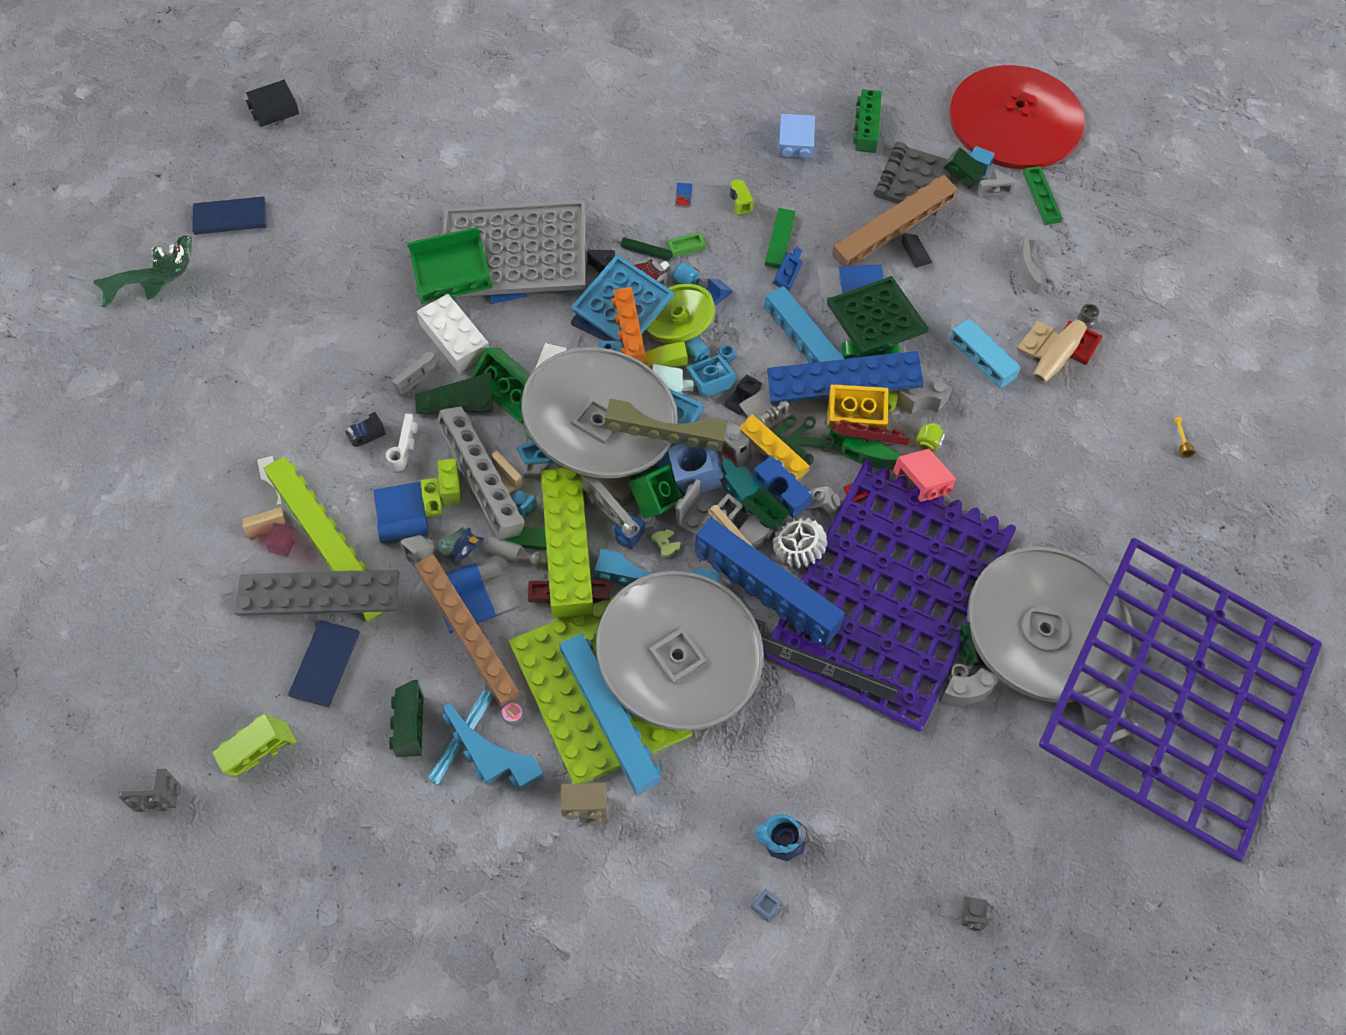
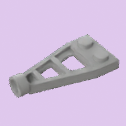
[581,474,639,538]

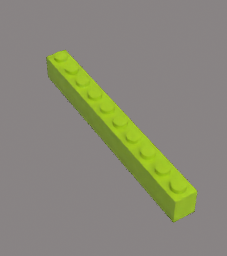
[263,456,383,622]

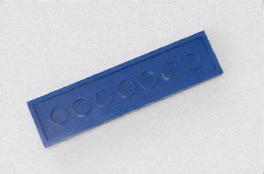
[767,351,924,405]

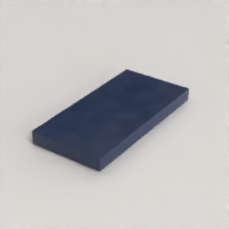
[193,196,266,235]
[288,620,360,708]

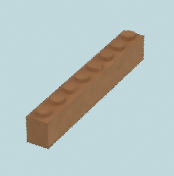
[832,175,958,267]
[415,555,519,709]

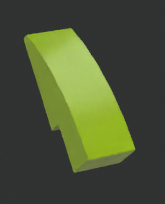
[644,341,688,369]

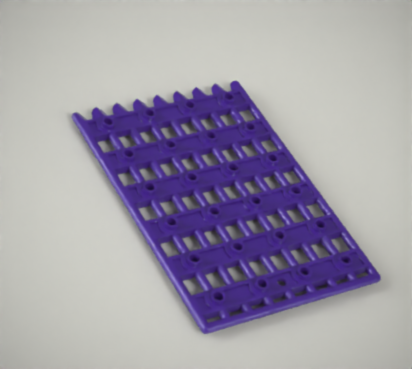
[763,460,1016,732]

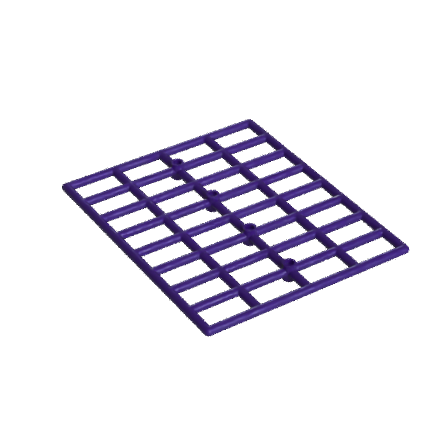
[1039,538,1322,862]

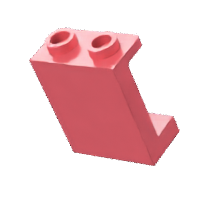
[893,449,956,502]

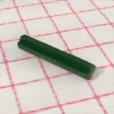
[621,237,672,260]

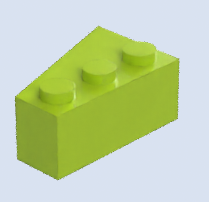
[212,714,297,777]

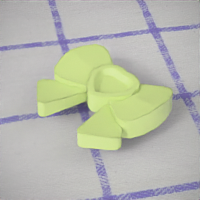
[651,529,681,558]

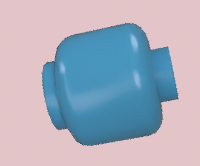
[673,262,700,285]

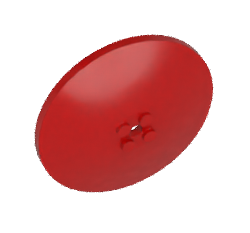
[949,65,1085,169]

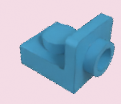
[511,489,537,519]

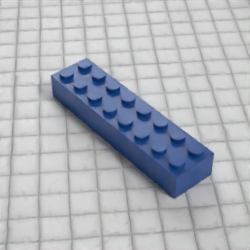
[695,517,845,647]

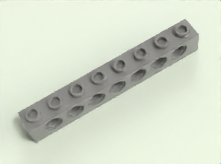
[437,406,525,540]

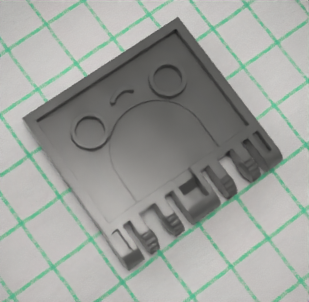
[874,142,952,216]

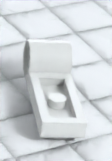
[386,414,418,472]

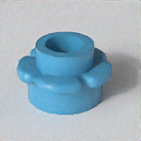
[717,345,736,362]

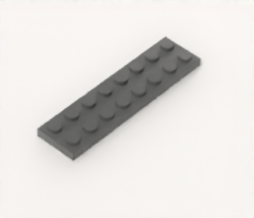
[235,569,400,616]

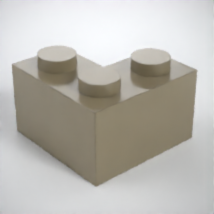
[561,783,607,825]

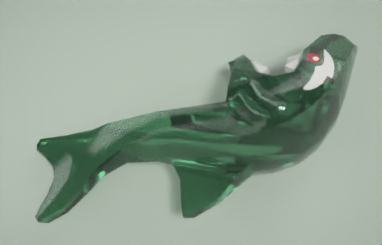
[93,235,192,307]

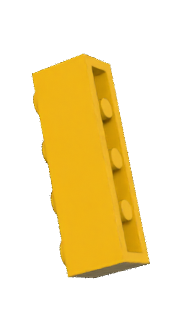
[739,414,810,482]

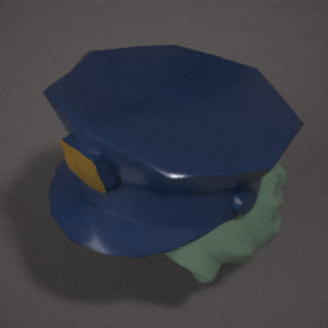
[438,526,484,566]

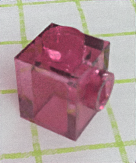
[265,522,297,557]

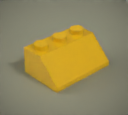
[827,384,888,429]

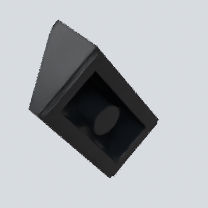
[901,233,932,268]

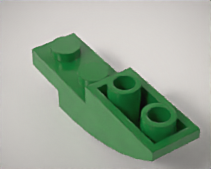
[829,428,901,470]

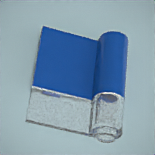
[817,264,883,315]
[350,482,429,548]
[442,555,520,634]

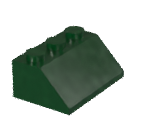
[389,680,424,757]

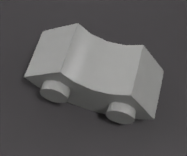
[897,380,952,414]
[941,668,999,707]

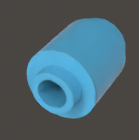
[684,337,710,363]

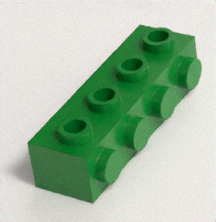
[853,89,882,153]

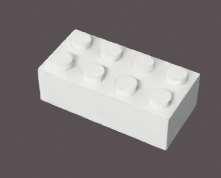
[417,294,489,373]

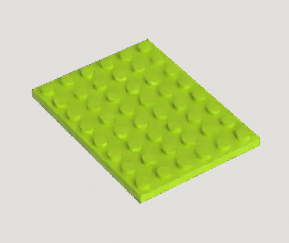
[508,595,692,784]

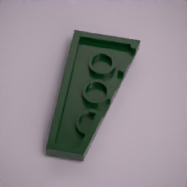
[415,372,493,414]

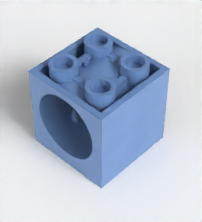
[668,444,724,496]

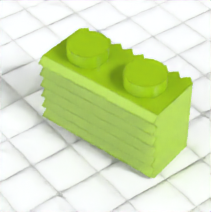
[437,458,462,506]

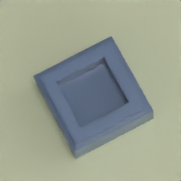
[751,888,783,922]

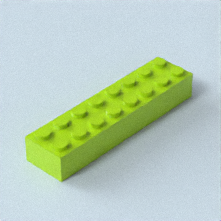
[541,468,594,619]

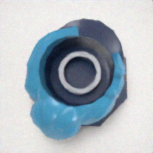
[754,814,807,861]

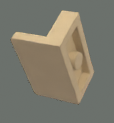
[491,451,523,495]
[242,507,288,539]

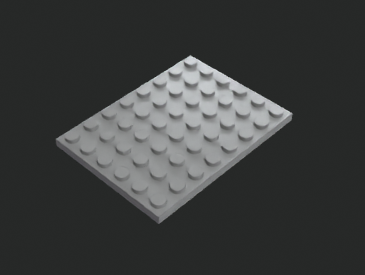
[443,200,586,297]

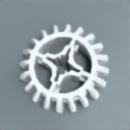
[773,517,827,568]

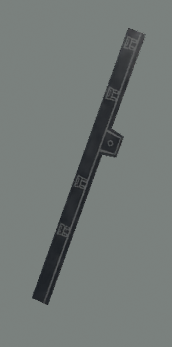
[754,618,899,702]

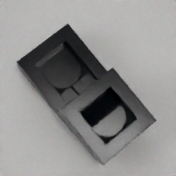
[724,374,762,415]

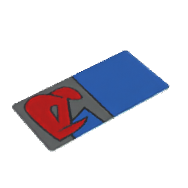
[675,183,692,207]

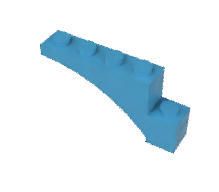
[442,703,543,790]

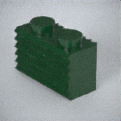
[944,147,986,188]

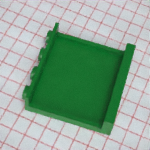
[407,227,493,304]

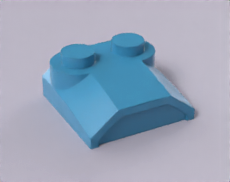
[686,354,736,397]

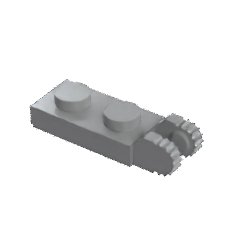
[392,351,438,396]

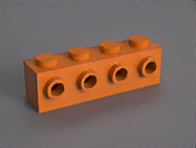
[611,287,647,363]

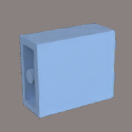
[778,114,815,158]

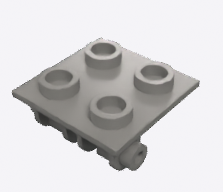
[739,386,791,429]

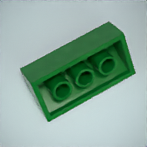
[470,348,531,423]

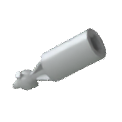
[486,536,546,567]

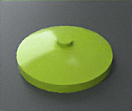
[646,284,715,344]

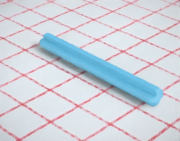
[428,691,493,784]

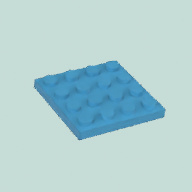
[571,255,675,346]

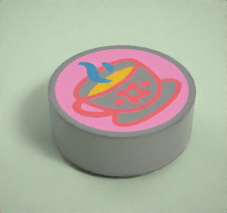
[502,702,524,725]

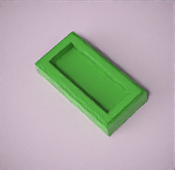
[667,232,706,258]

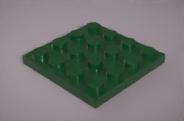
[827,276,929,357]

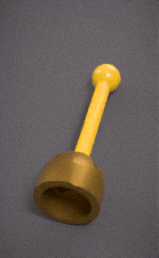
[1174,417,1196,458]

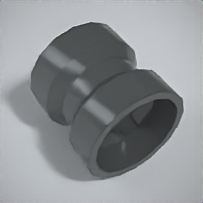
[1077,303,1100,329]

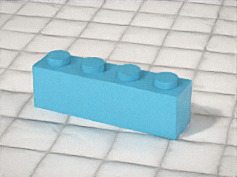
[950,319,1021,389]

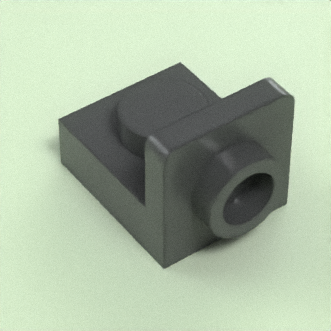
[961,896,988,931]

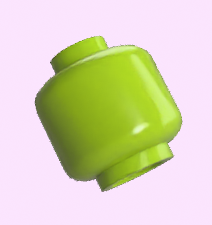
[916,423,945,452]

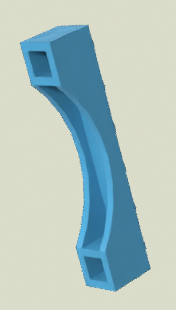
[595,549,720,587]

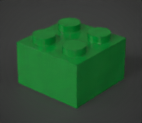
[628,465,683,519]

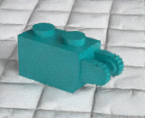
[721,460,760,514]

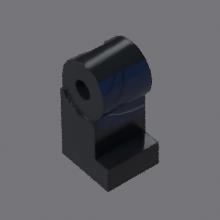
[345,412,386,447]

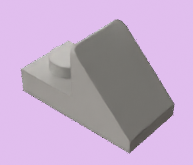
[977,169,1016,198]

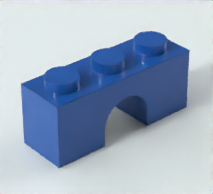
[753,456,812,518]

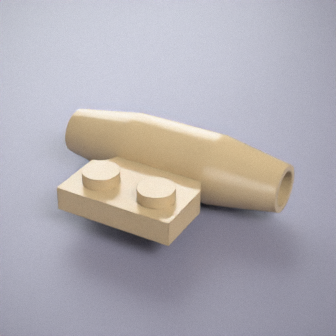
[1017,319,1087,384]

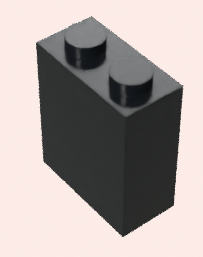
[245,79,299,127]

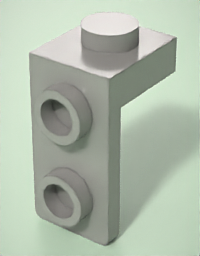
[804,486,840,515]

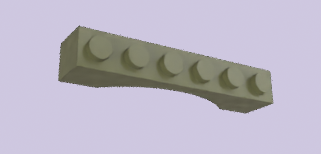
[604,398,727,451]

